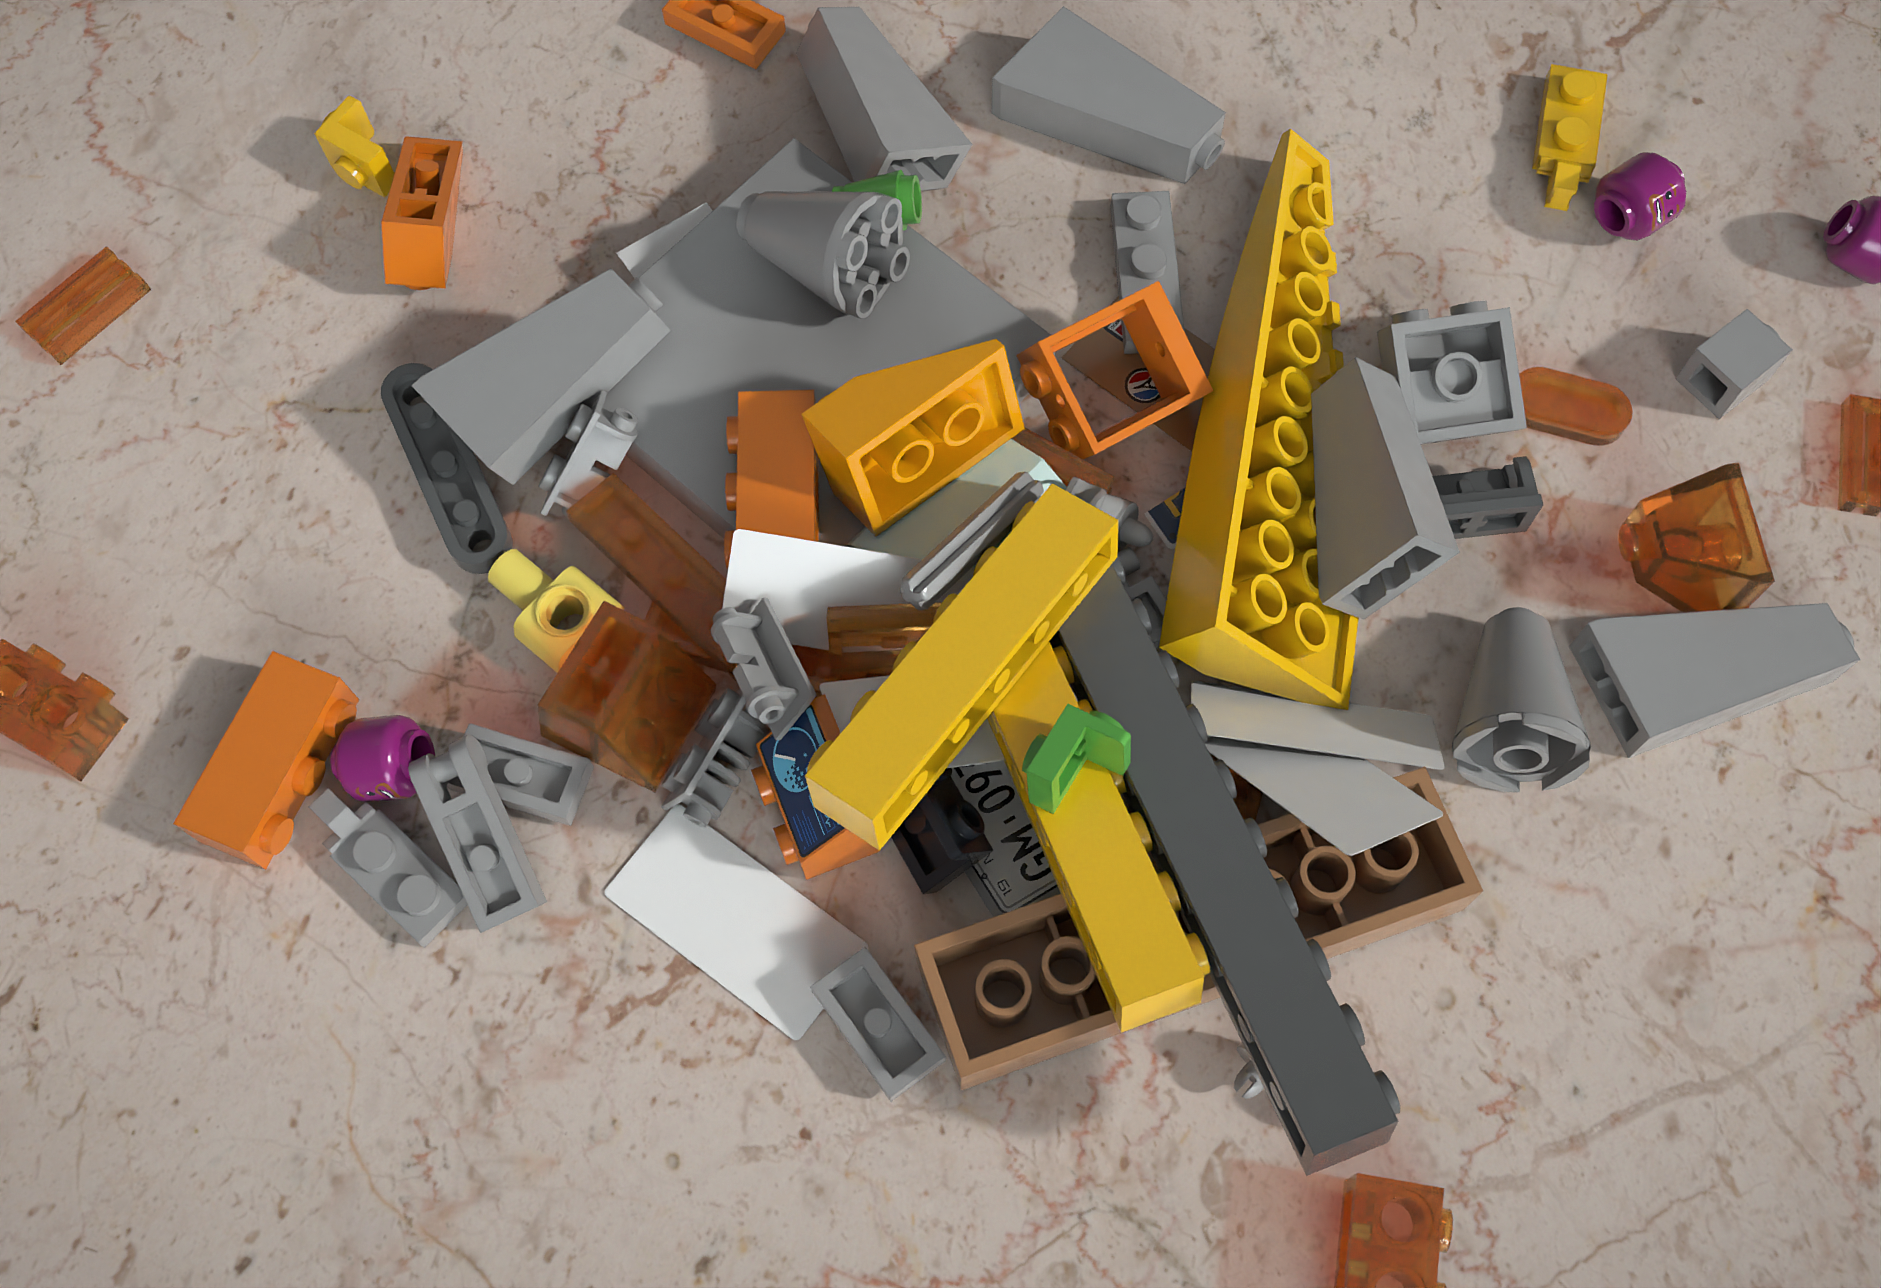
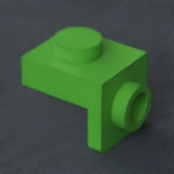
[1022,704,1131,814]

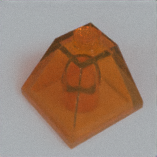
[1618,463,1775,613]

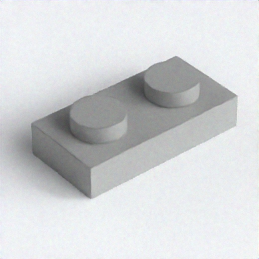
[448,723,594,826]
[810,947,946,1102]

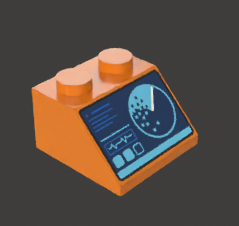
[751,694,879,880]

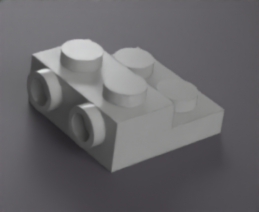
[1377,301,1527,445]

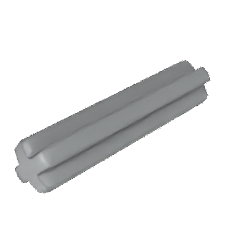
[900,472,1044,610]

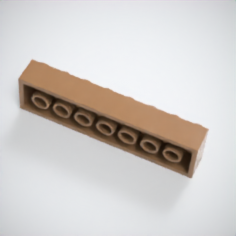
[914,767,1483,1091]

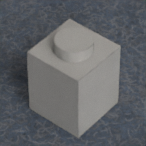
[1675,309,1793,419]

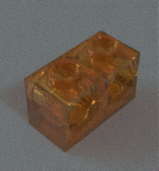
[0,639,129,782]
[1334,1173,1453,1288]

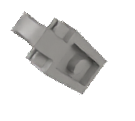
[308,788,467,948]

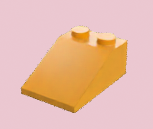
[801,339,1025,537]

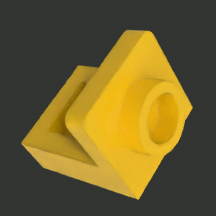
[314,95,395,198]

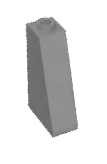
[992,6,1226,184]
[796,7,973,191]
[412,268,671,485]
[1311,357,1460,619]
[1569,603,1860,758]

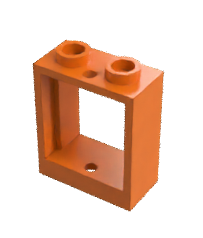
[1016,281,1214,464]

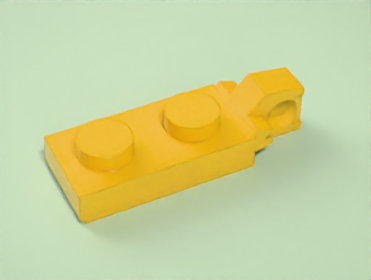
[1532,64,1608,211]

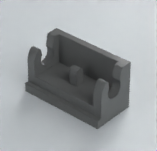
[1432,456,1544,539]

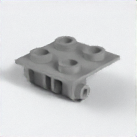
[661,688,769,828]

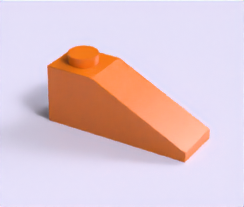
[381,136,463,290]

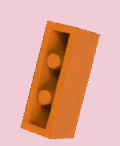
[724,389,819,569]
[173,651,359,870]

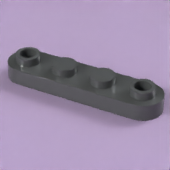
[381,363,513,574]

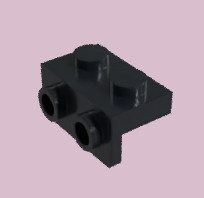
[891,768,994,894]

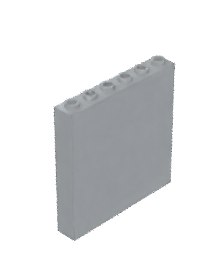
[591,138,1055,547]

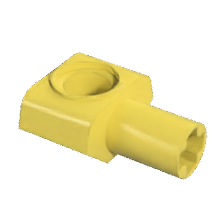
[488,549,625,674]

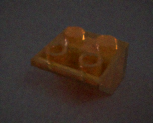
[537,601,717,793]

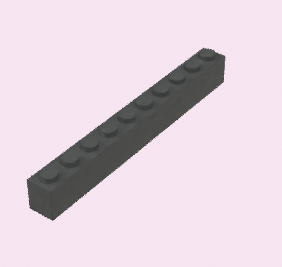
[1049,556,1400,1176]

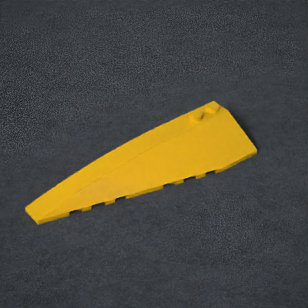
[1159,129,1359,710]

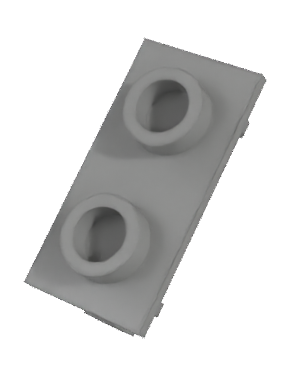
[539,390,638,522]
[711,598,817,740]

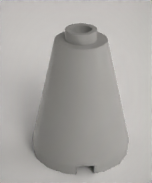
[1452,607,1591,792]

